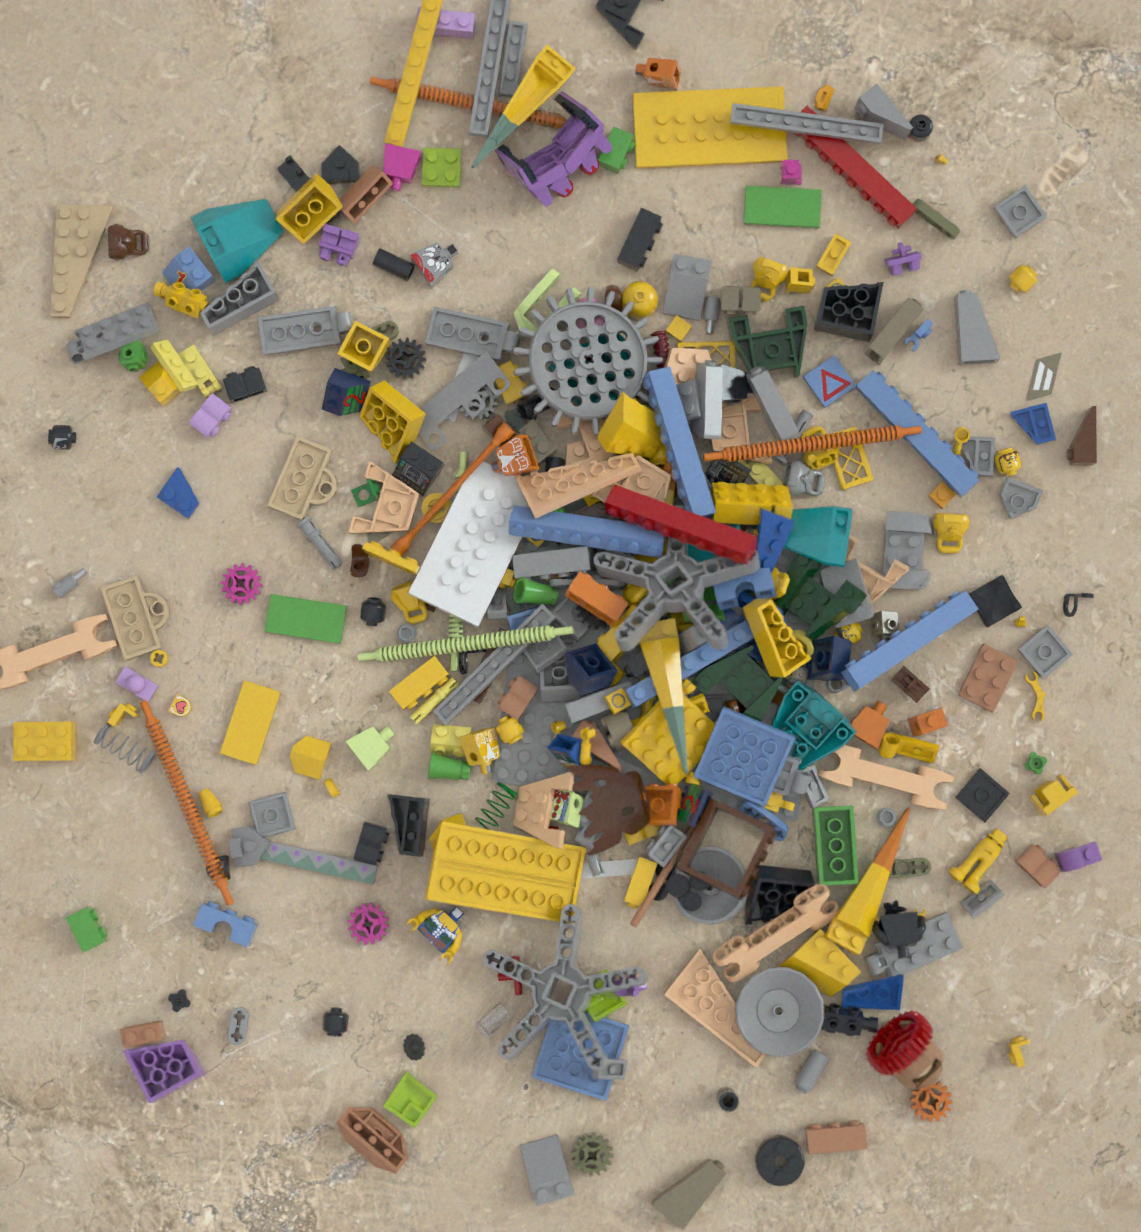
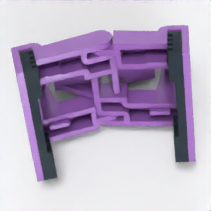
[494,91,612,206]

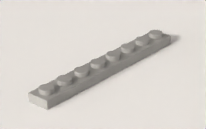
[469,0,510,138]
[730,103,884,144]
[433,604,557,726]

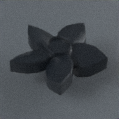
[883,900,906,916]

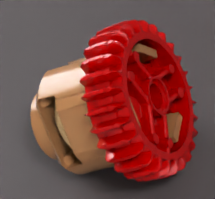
[866,1011,943,1089]

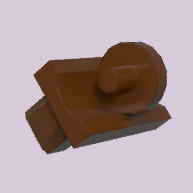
[891,666,930,703]

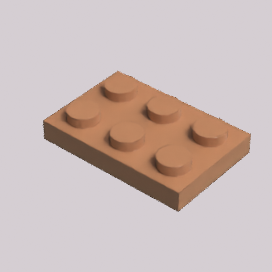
[958,644,1018,712]

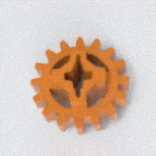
[909,1080,953,1123]

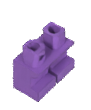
[319,224,361,267]

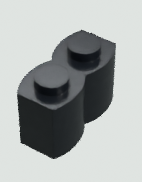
[223,366,267,403]
[353,821,390,866]

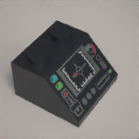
[392,441,445,497]
[705,451,751,484]

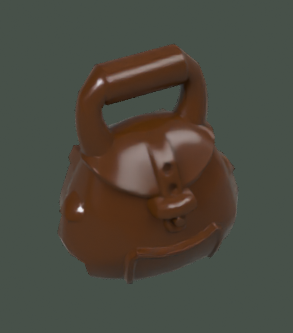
[108,224,149,260]

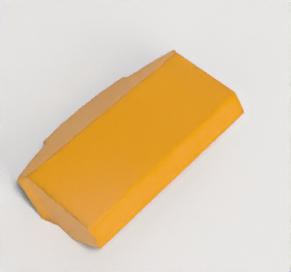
[815,85,835,111]

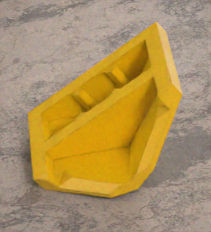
[290,736,332,780]

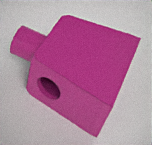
[384,144,422,192]

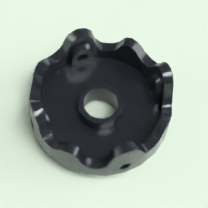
[755,1135,805,1186]

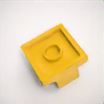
[1028,774,1079,816]

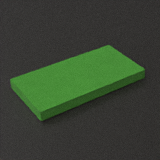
[744,186,822,228]
[264,594,347,644]

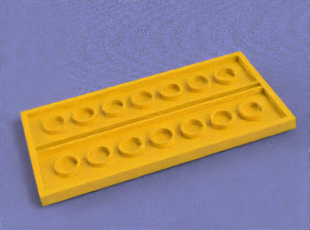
[633,86,787,169]
[425,821,586,924]

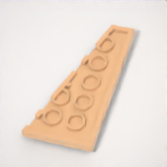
[514,453,641,519]
[664,948,766,1067]

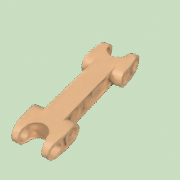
[0,614,118,690]
[818,745,954,810]
[713,884,840,982]

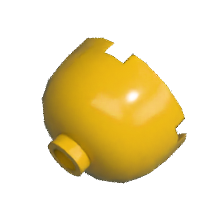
[622,281,659,320]

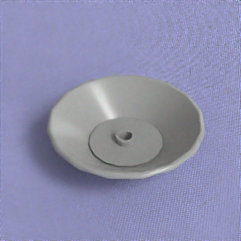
[736,967,824,1057]

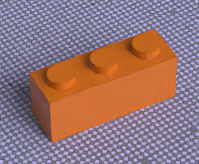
[564,572,629,627]

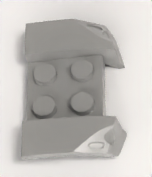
[883,511,934,589]

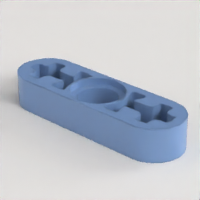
[739,799,788,841]

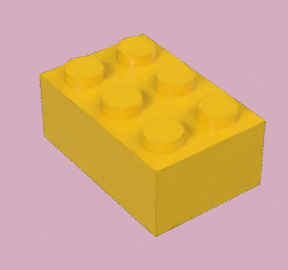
[13,721,76,761]

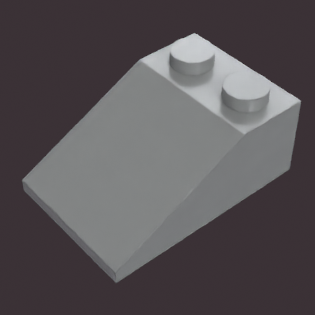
[855,84,913,140]
[663,254,712,321]
[820,558,875,628]
[540,639,580,702]
[520,1134,574,1206]

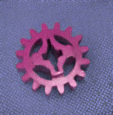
[220,563,263,605]
[347,903,389,945]

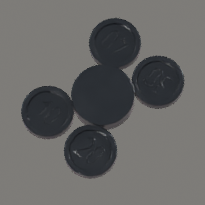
[649,864,708,912]

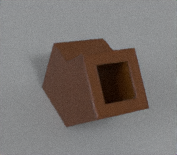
[771,691,785,706]

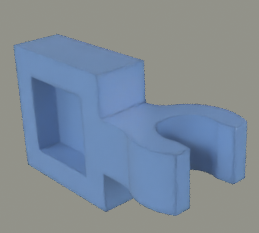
[904,319,933,352]

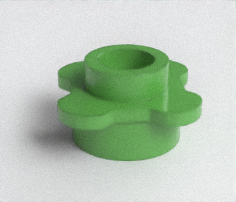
[1025,752,1047,775]

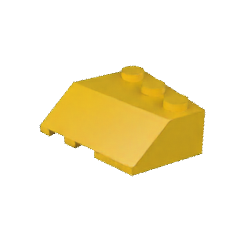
[359,380,426,464]
[776,929,861,997]

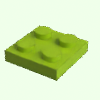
[422,148,461,188]

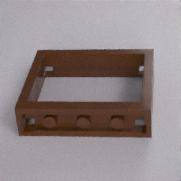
[677,798,777,901]

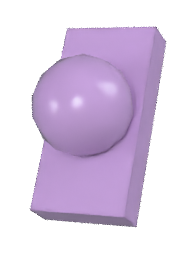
[115,666,159,702]

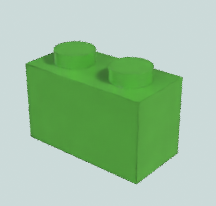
[598,126,636,174]
[66,906,108,952]

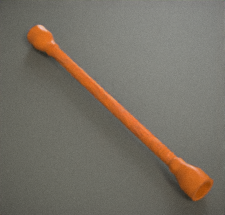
[391,422,515,556]

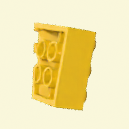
[597,392,661,458]

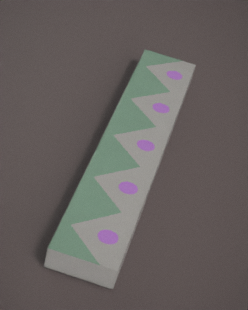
[260,841,378,885]

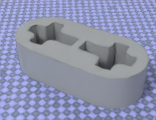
[228,1007,249,1045]

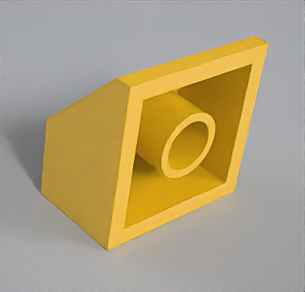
[337,321,390,372]

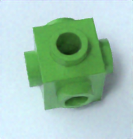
[118,341,148,372]

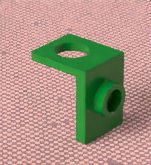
[351,478,380,507]

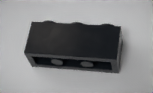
[617,207,663,272]

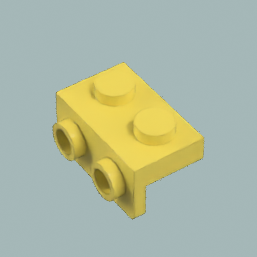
[430,724,471,758]

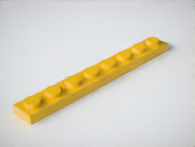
[384,0,444,147]

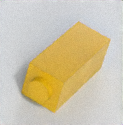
[624,856,657,909]

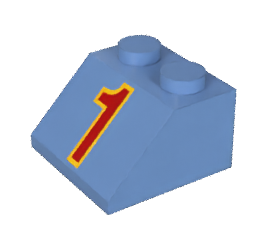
[162,246,216,291]

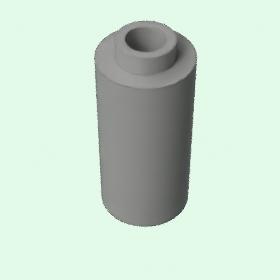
[794,1049,830,1094]

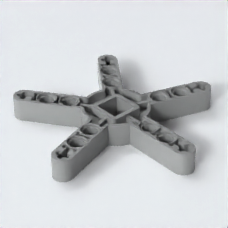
[594,505,760,651]
[483,904,648,1071]

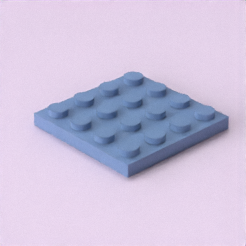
[693,706,796,807]
[532,1004,629,1101]

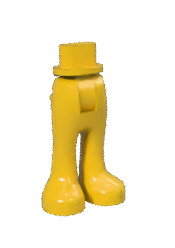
[948,828,1008,895]

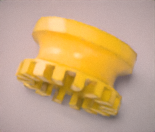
[150,650,169,667]

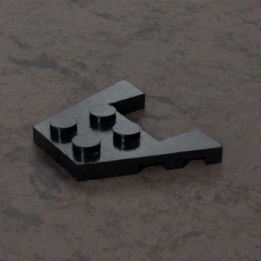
[596,0,664,50]

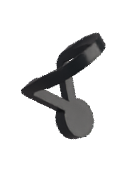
[1063,593,1094,617]
[459,649,487,675]
[206,855,231,880]

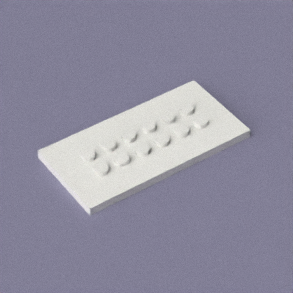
[408,458,530,628]

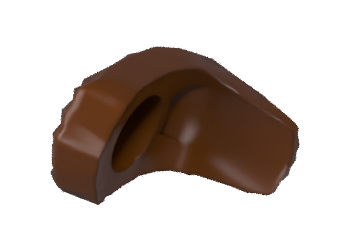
[605,285,622,312]
[350,544,369,578]
[724,699,745,713]

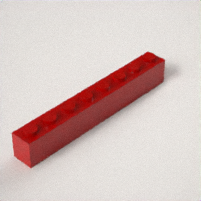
[792,105,917,229]
[605,484,757,565]

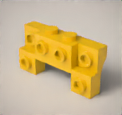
[597,604,640,687]

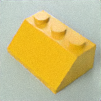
[276,173,343,245]

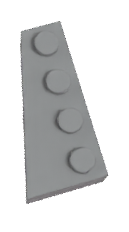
[200,261,280,336]
[512,546,596,581]

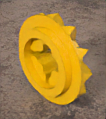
[422,493,452,523]

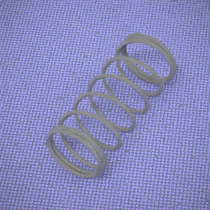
[94,723,155,774]

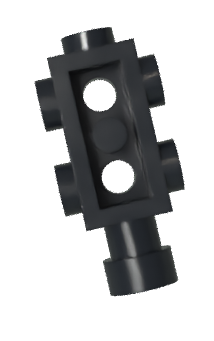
[821,1003,878,1036]

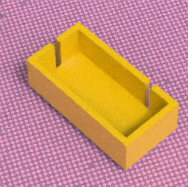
[710,482,793,525]

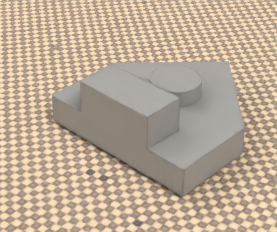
[1000,477,1043,519]
[229,826,271,867]

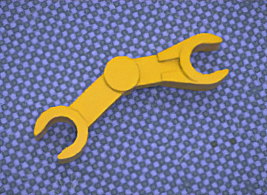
[1024,671,1045,721]

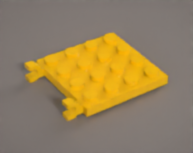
[620,678,718,785]

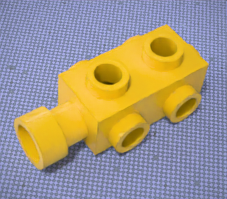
[153,281,210,318]

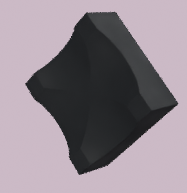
[969,575,1022,628]

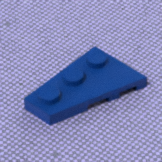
[841,974,904,1010]

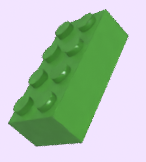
[812,805,859,885]

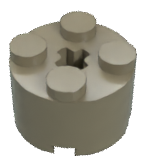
[600,708,633,752]

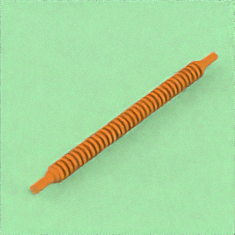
[370,77,567,129]
[703,425,922,462]
[140,700,234,906]

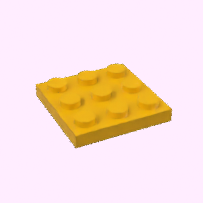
[362,540,420,576]

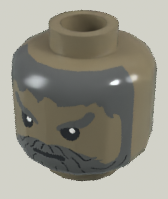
[782,665,808,688]

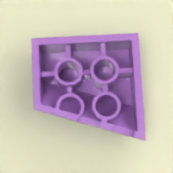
[123,1040,206,1103]

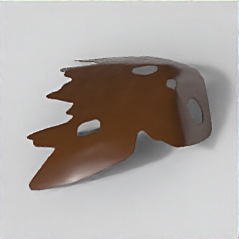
[567,765,650,855]

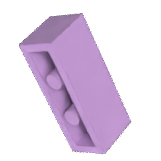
[417,7,476,39]

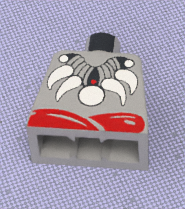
[410,242,458,288]

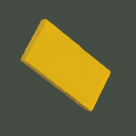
[220,680,281,765]

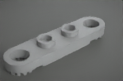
[549,575,626,587]

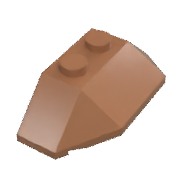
[336,1107,408,1174]

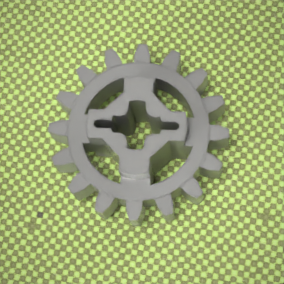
[460,384,498,421]

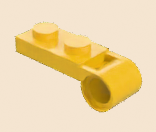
[878,732,939,764]

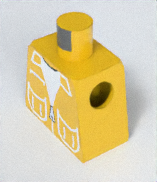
[459,727,500,775]

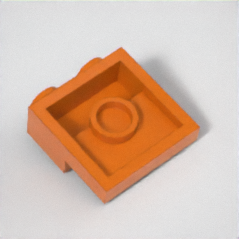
[639,783,682,826]

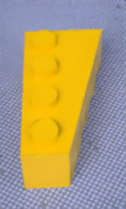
[743,599,811,678]

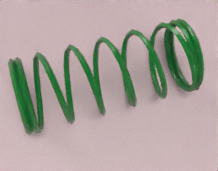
[471,782,518,830]

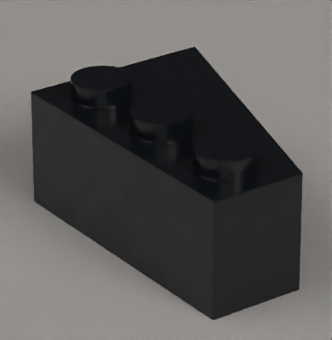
[387,794,430,857]

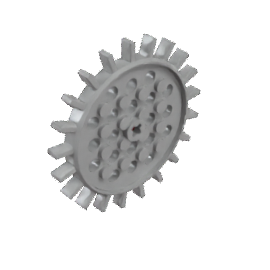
[513,287,663,436]

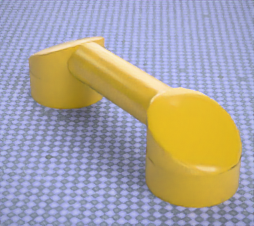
[953,426,970,455]

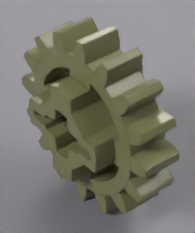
[571,1132,614,1177]

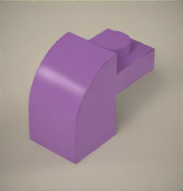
[1055,841,1102,872]

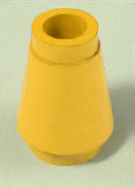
[198,788,223,818]

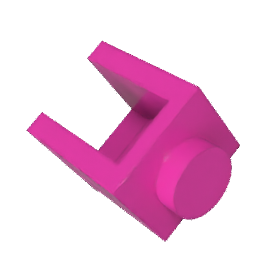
[780,159,802,185]

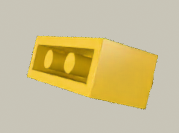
[389,656,449,710]

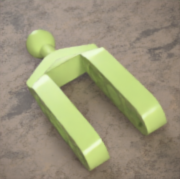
[514,268,582,347]

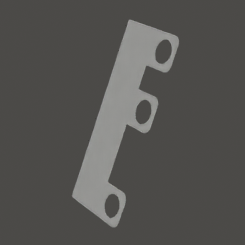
[419,351,510,451]

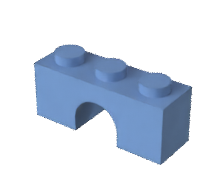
[713,568,777,611]
[193,901,258,947]

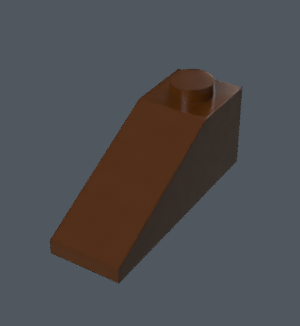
[1067,406,1097,466]

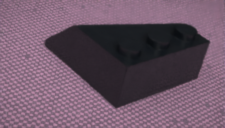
[814,282,884,342]
[745,865,815,925]

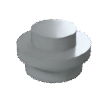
[397,624,416,643]
[877,808,896,827]

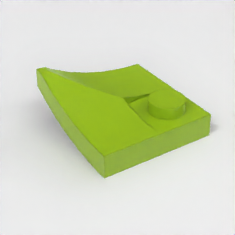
[586,969,628,1023]
[383,1070,438,1128]

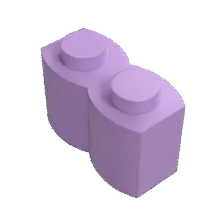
[189,393,232,438]

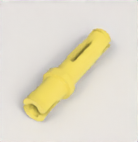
[409,677,459,725]

